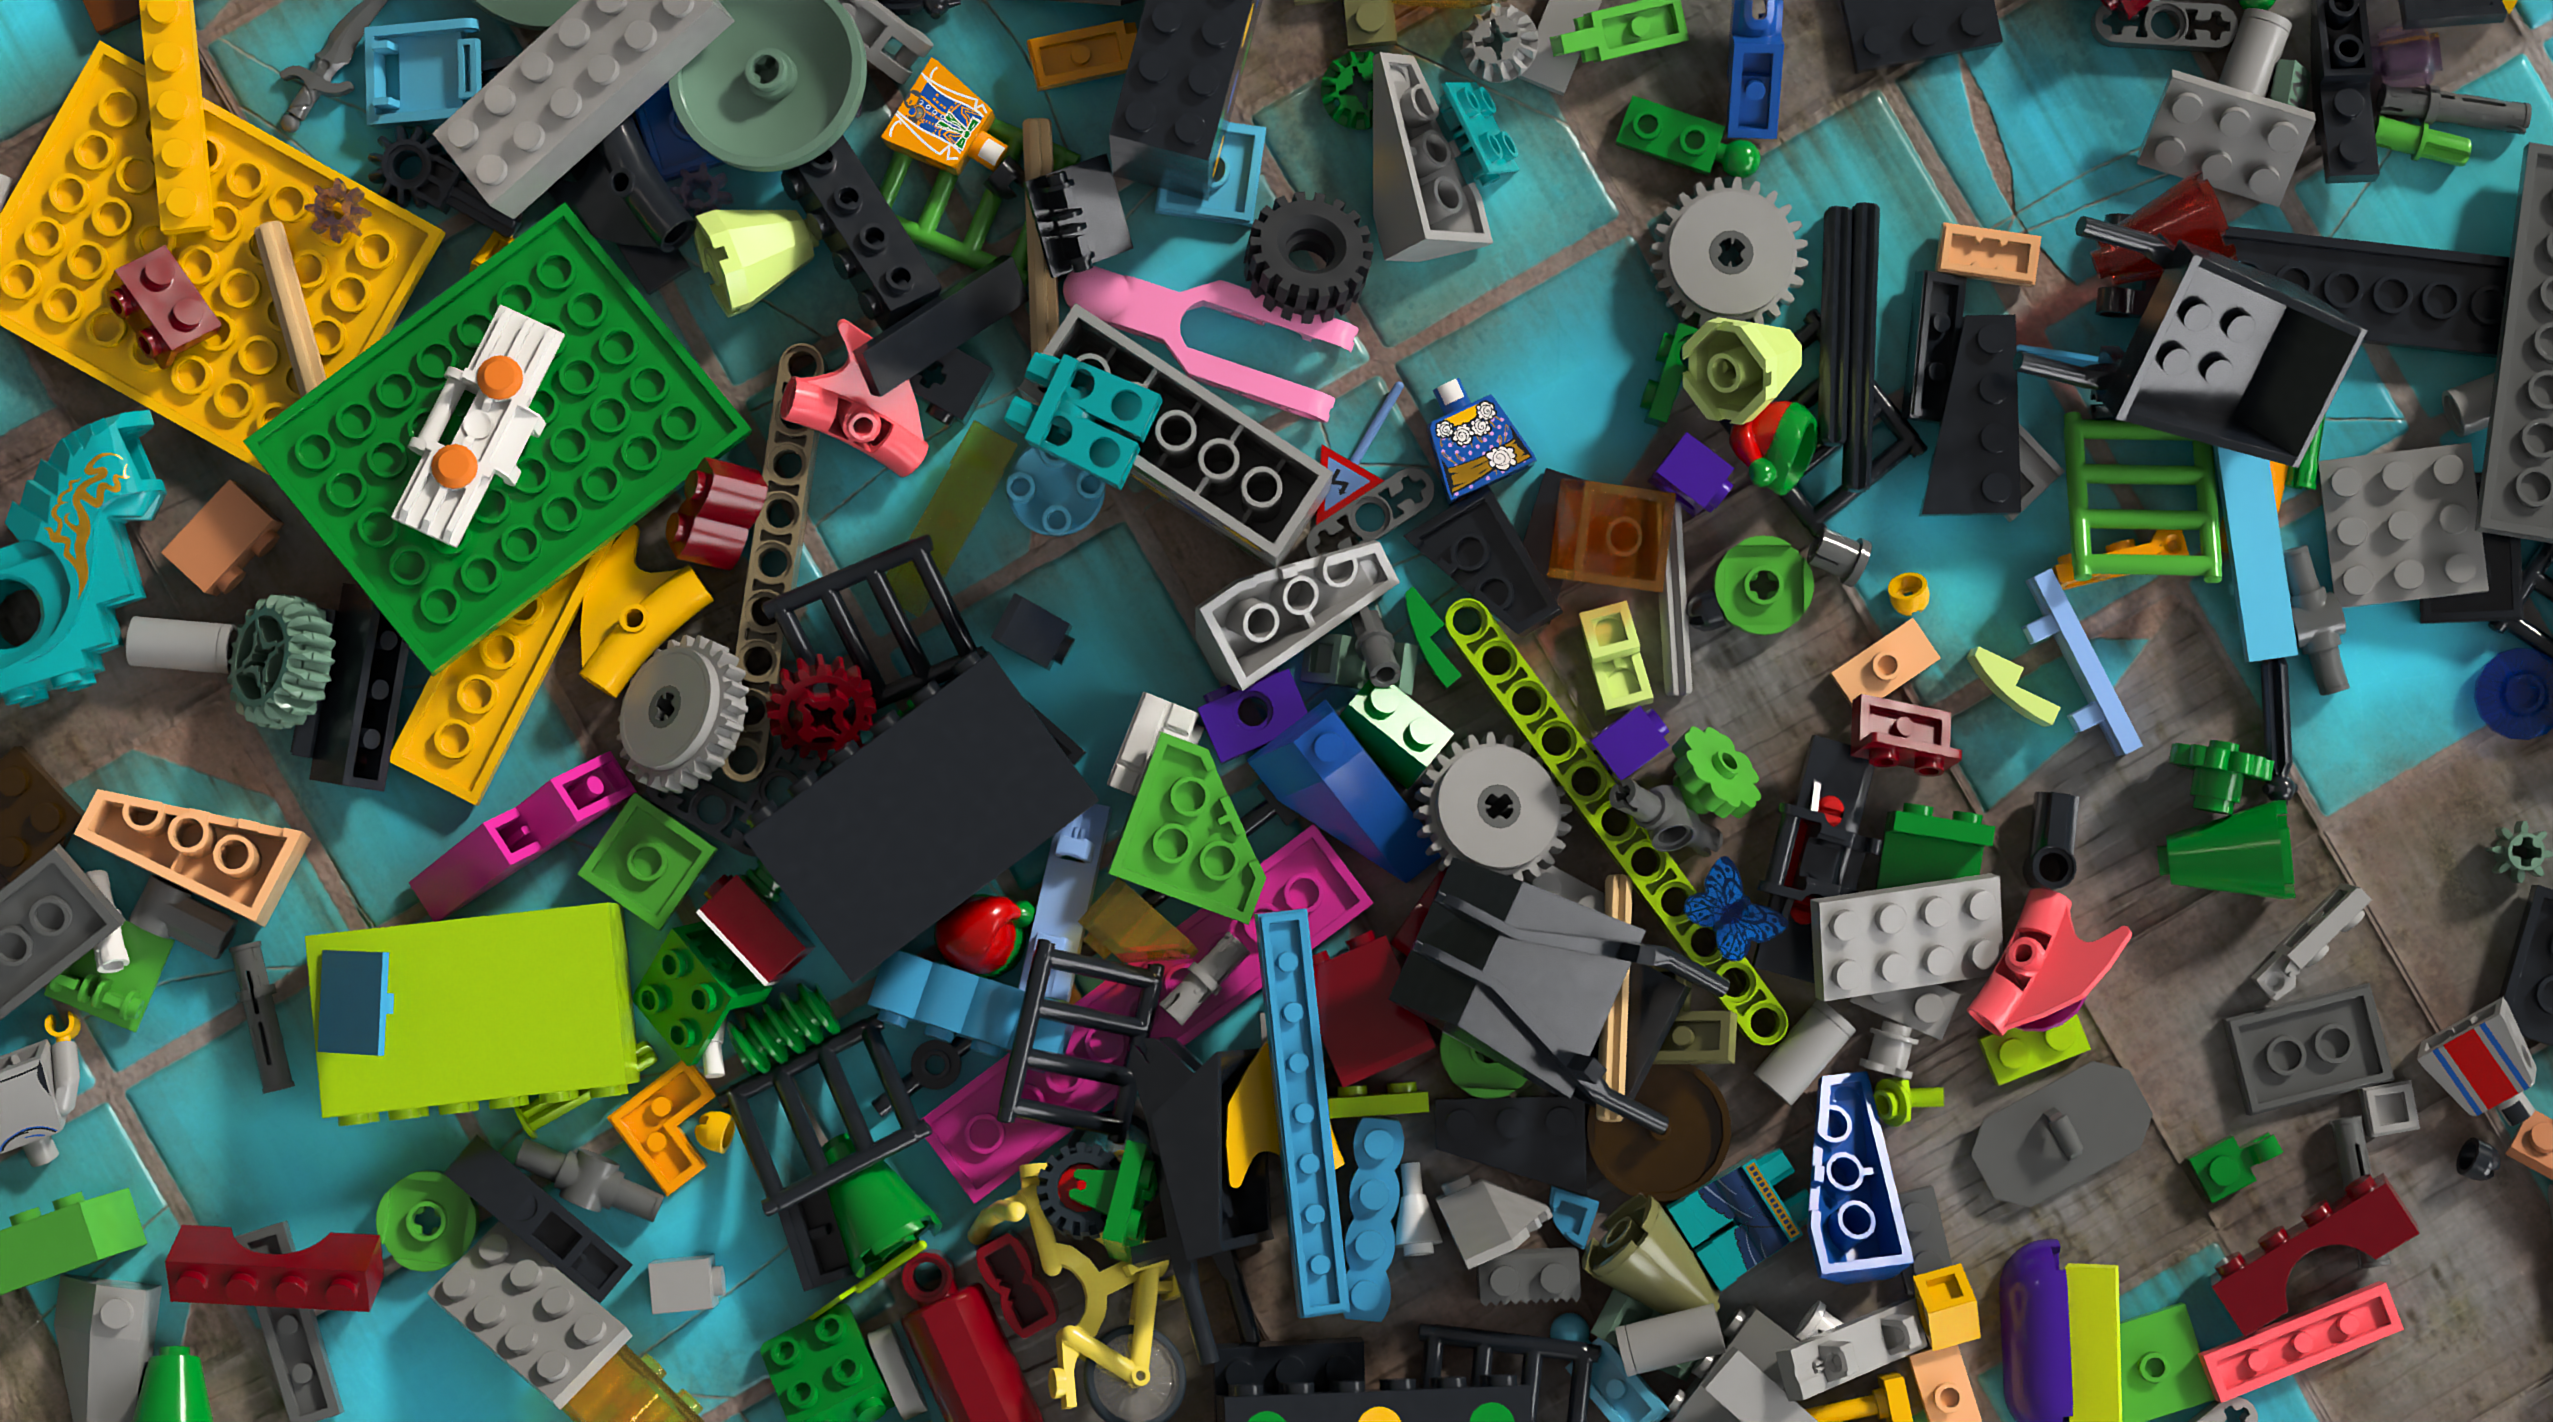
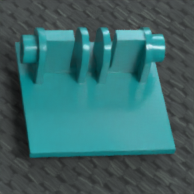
[1439,82,1520,187]

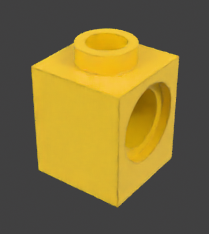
[1913,1263,1981,1351]

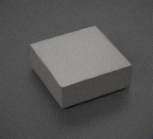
[2358,1079,2420,1138]

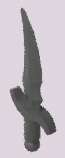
[280,0,389,133]

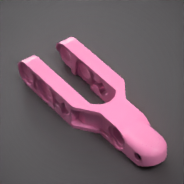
[1063,266,1359,423]

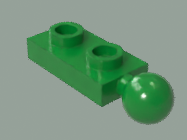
[1616,95,1761,179]

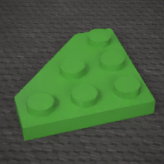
[1106,731,1266,925]

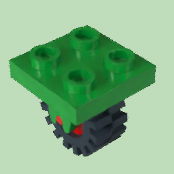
[1037,1140,1158,1262]

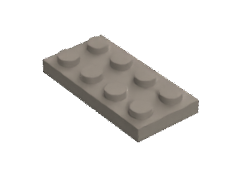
[1810,873,2003,1002]
[427,1221,633,1410]

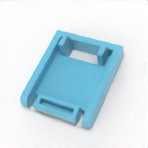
[364,18,482,129]

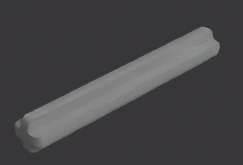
[1653,500,1692,697]

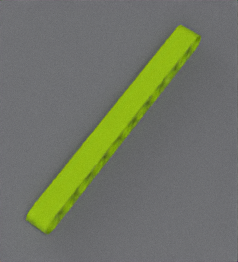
[1443,598,1788,1045]

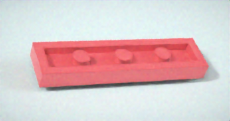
[2198,1281,2404,1403]

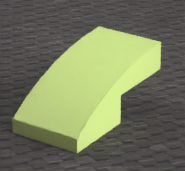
[1579,600,1654,716]
[1967,647,2061,727]

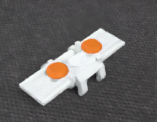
[391,304,565,548]

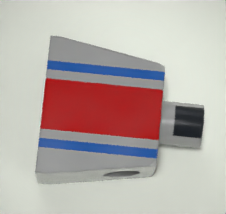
[2417,997,2537,1126]

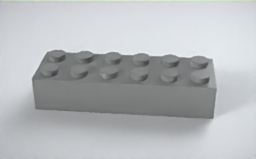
[432,0,735,219]

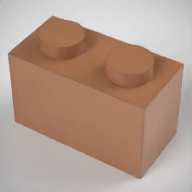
[161,479,284,596]

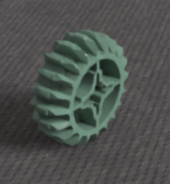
[227,594,336,730]

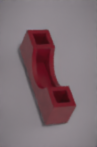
[2211,1173,2420,1337]
[165,1225,384,1312]

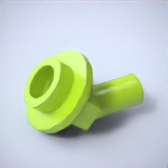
[1874,1077,1944,1127]

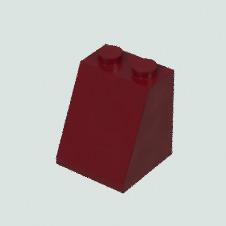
[1312,930,1436,1088]

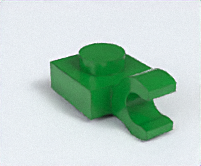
[2186,1132,2283,1204]

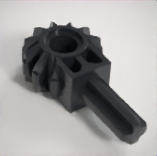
[368,126,523,238]

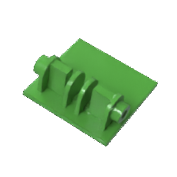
[44,920,175,1033]

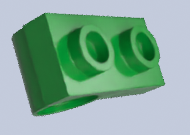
[1639,323,1698,428]

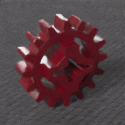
[766,654,876,761]

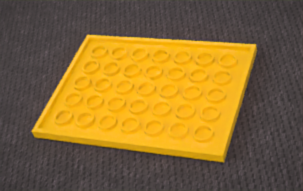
[0,40,446,475]

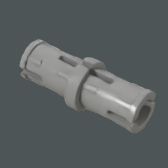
[1159,932,1251,1026]

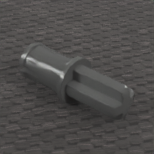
[1350,606,1401,688]

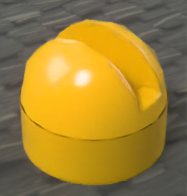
[1888,572,1930,616]
[694,1111,736,1154]

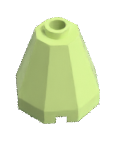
[693,210,819,318]
[1682,317,1802,425]

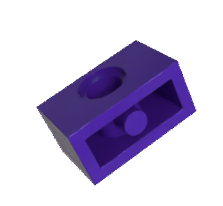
[1647,432,1735,517]
[1197,668,1308,764]
[1586,705,1670,783]

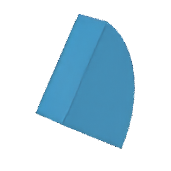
[1549,1185,1600,1249]

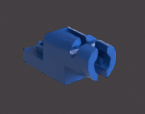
[1726,0,1784,139]

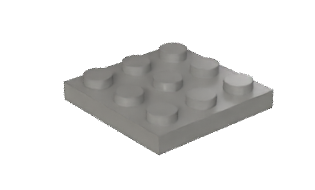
[2318,442,2489,608]

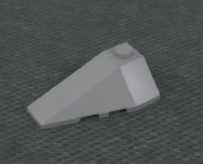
[1373,52,1493,262]
[1435,1174,1553,1270]

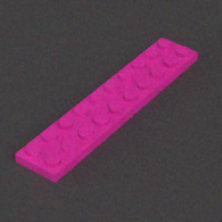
[920,824,1373,1204]

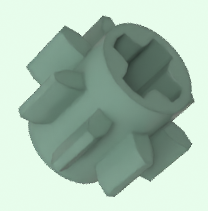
[2485,821,2553,883]

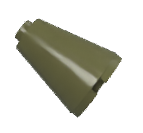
[1582,1194,1720,1315]

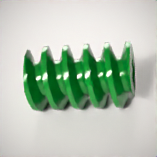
[726,982,841,1076]

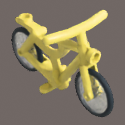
[967,1111,1187,1422]

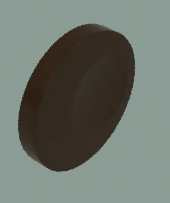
[1585,1064,1731,1202]

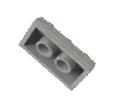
[1662,1304,1800,1422]

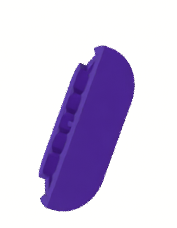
[1999,1239,2073,1422]

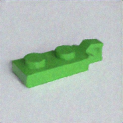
[1549,0,1689,63]

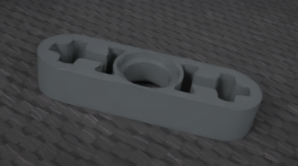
[2091,0,2238,53]
[1306,467,1434,558]

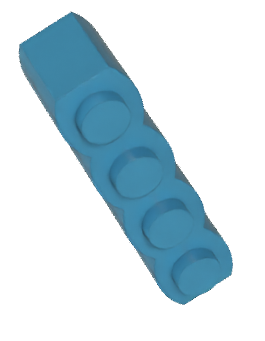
[867,951,1075,1073]
[1343,1116,1404,1322]

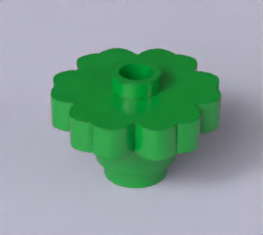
[2168,740,2275,815]

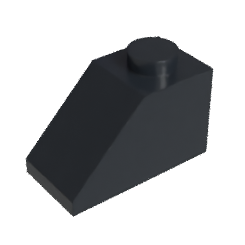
[991,593,1075,670]

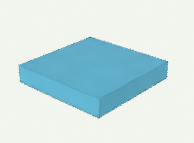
[1155,122,1266,227]

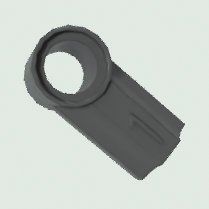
[128,874,238,959]

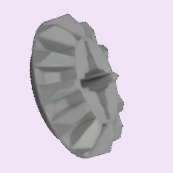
[1460,5,1539,83]

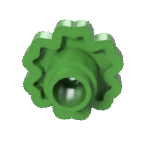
[1672,726,1761,819]

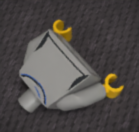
[0,1010,81,1167]

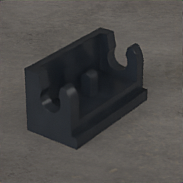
[778,1189,854,1292]

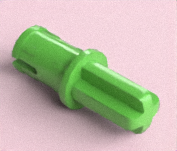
[2374,114,2472,167]

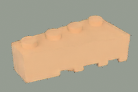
[74,789,311,928]

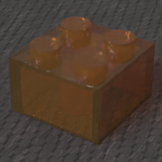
[1548,479,1676,593]

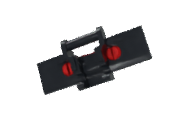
[1752,735,1883,984]

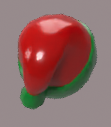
[1729,400,1818,496]
[934,894,1036,979]

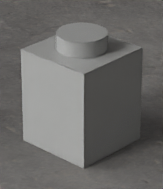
[648,1254,726,1314]

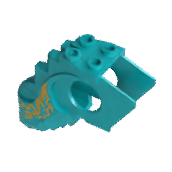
[0,410,167,708]

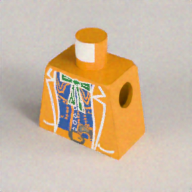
[881,57,1009,176]

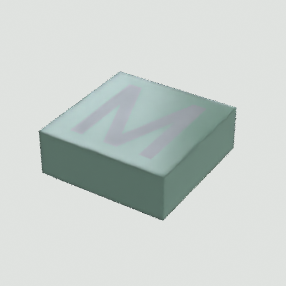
[2270,59,2311,109]

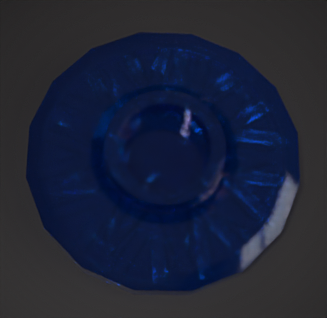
[2474,648,2553,740]

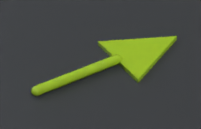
[805,1240,927,1321]

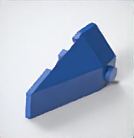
[1247,699,1441,883]
[1807,1071,1914,1285]

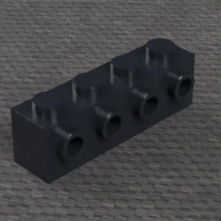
[781,135,942,332]
[309,583,409,792]

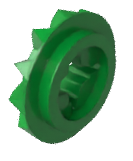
[1321,51,1375,130]

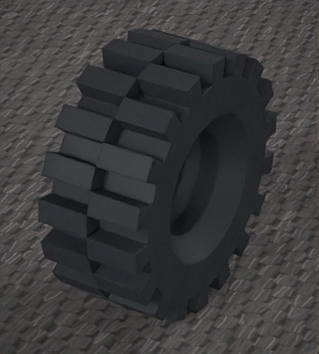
[1243,192,1374,324]

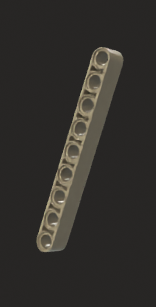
[721,343,829,783]

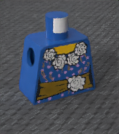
[1427,378,1537,505]

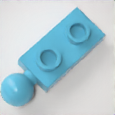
[1550,1313,1670,1422]

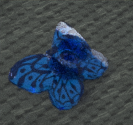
[1683,856,1788,961]

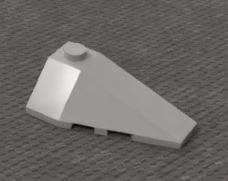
[1195,540,1400,691]
[54,1274,162,1422]

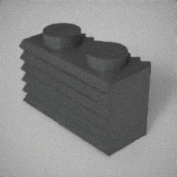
[1476,1246,1581,1306]

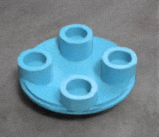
[1006,446,1106,537]

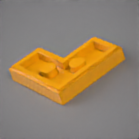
[607,1060,717,1196]

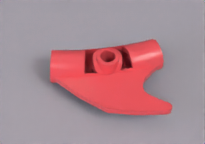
[780,319,928,477]
[1967,888,2132,1037]

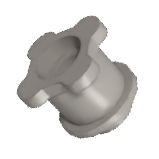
[1859,1020,1919,1080]

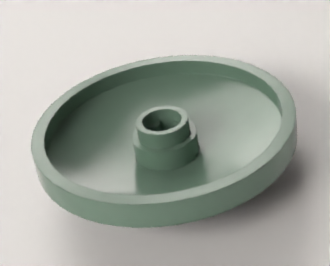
[669,0,867,172]

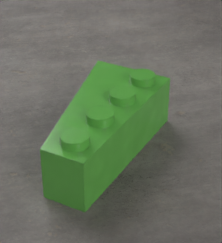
[0,1187,148,1296]

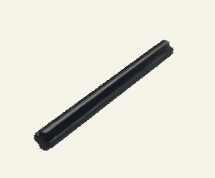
[1841,202,1880,493]

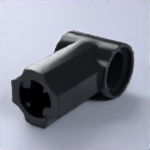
[2022,792,2080,891]

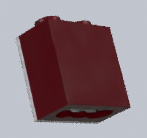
[696,874,816,986]

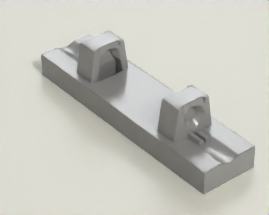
[1775,1298,1928,1402]

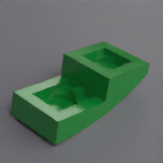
[1404,587,1462,691]

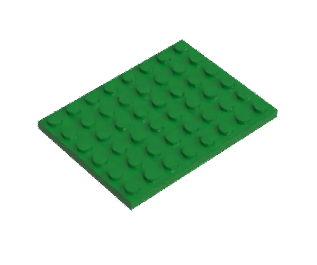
[243,203,752,677]

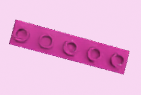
[408,751,637,922]

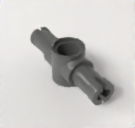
[2283,545,2350,696]
[1609,778,1723,857]
[514,1138,665,1222]

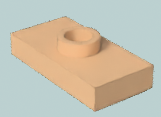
[1935,222,2042,287]
[1829,618,1941,707]
[1907,1345,1982,1422]

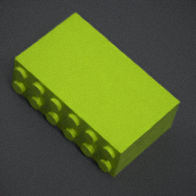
[305,902,641,1126]

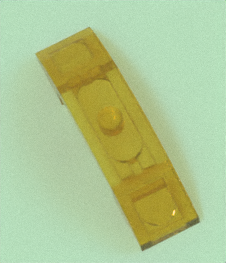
[886,420,1018,618]

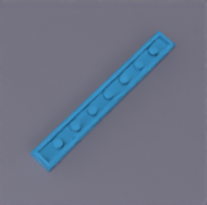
[1254,908,1350,1318]

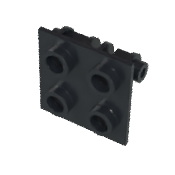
[1023,153,1134,278]

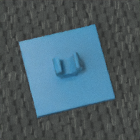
[318,950,394,1056]

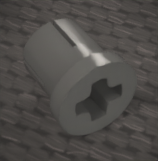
[1807,527,1872,587]

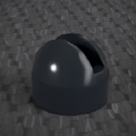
[983,155,1025,200]
[1686,589,1726,632]
[2456,1137,2501,1181]

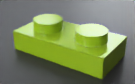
[1977,1014,2091,1086]
[1327,1081,1429,1119]

